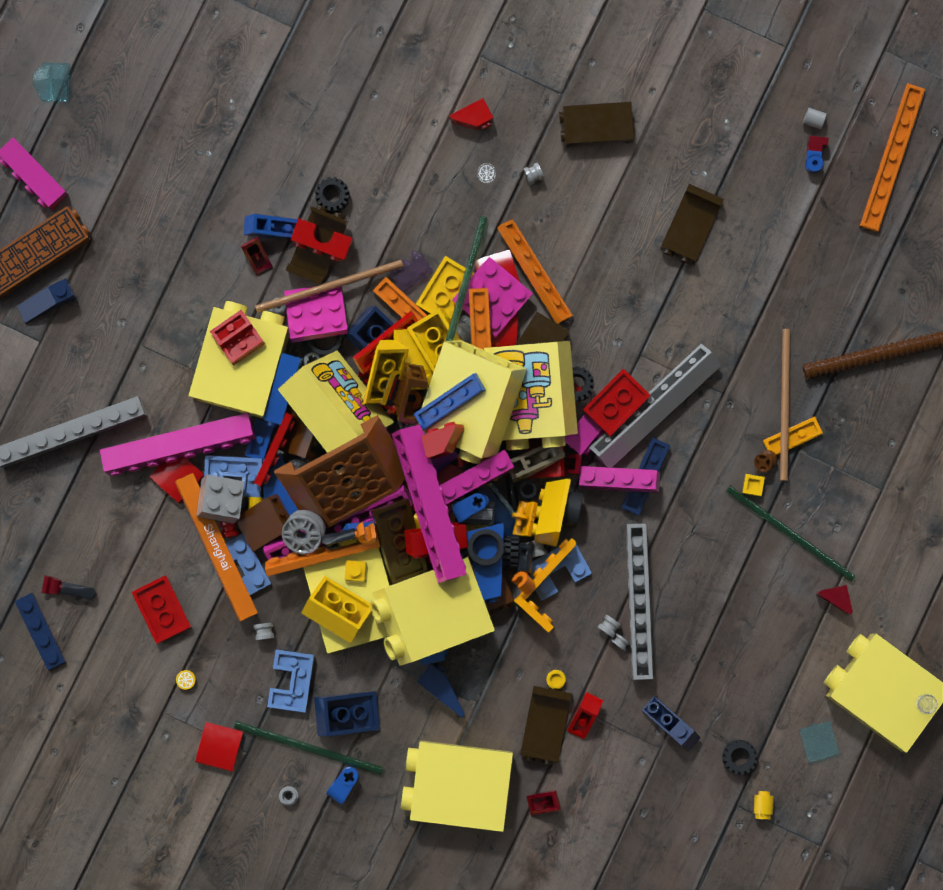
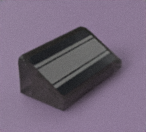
[455,500,495,526]

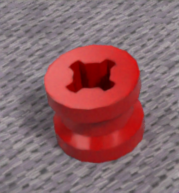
[218,522,239,538]

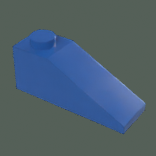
[244,214,298,239]

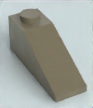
[508,446,566,484]

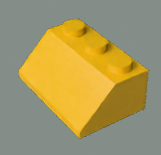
[407,308,463,373]
[363,340,409,404]
[531,479,571,547]
[301,576,371,643]

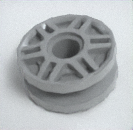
[282,510,326,554]

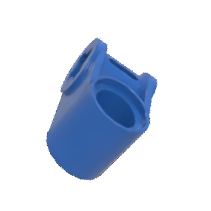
[450,492,489,523]
[326,767,359,805]

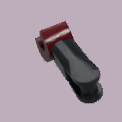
[41,575,96,599]

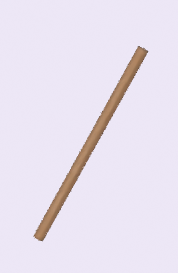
[255,260,403,313]
[780,329,790,481]

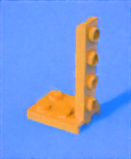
[514,538,576,633]

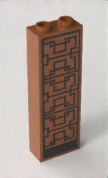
[0,206,91,300]

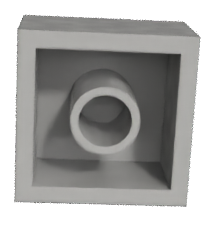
[196,474,244,523]

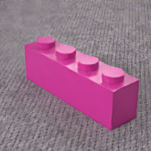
[0,137,68,210]
[565,413,605,455]
[440,450,515,505]
[579,466,660,493]

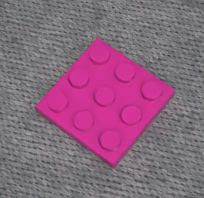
[452,257,533,338]
[284,286,348,343]

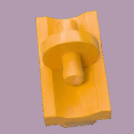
[511,501,538,537]

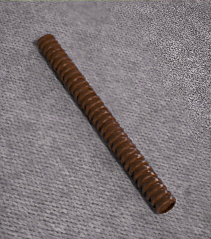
[803,330,943,380]

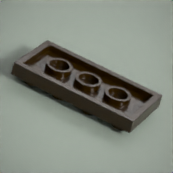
[371,498,428,584]

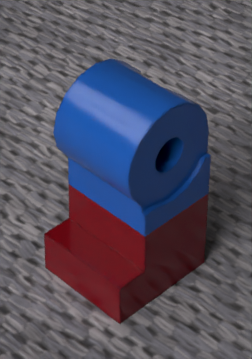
[805,136,829,173]

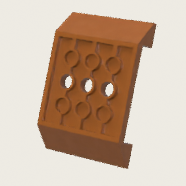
[274,415,405,527]

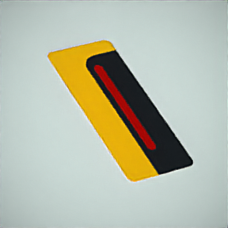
[381,370,400,406]

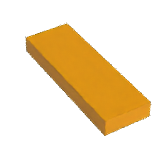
[763,417,823,455]

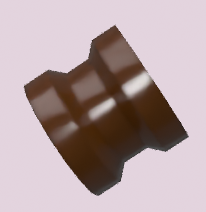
[754,450,777,472]

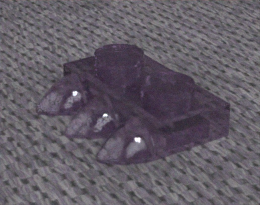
[390,250,434,292]

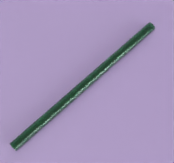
[445,216,487,342]
[726,485,856,581]
[234,721,383,775]

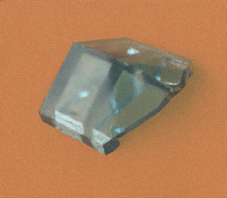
[33,62,70,101]

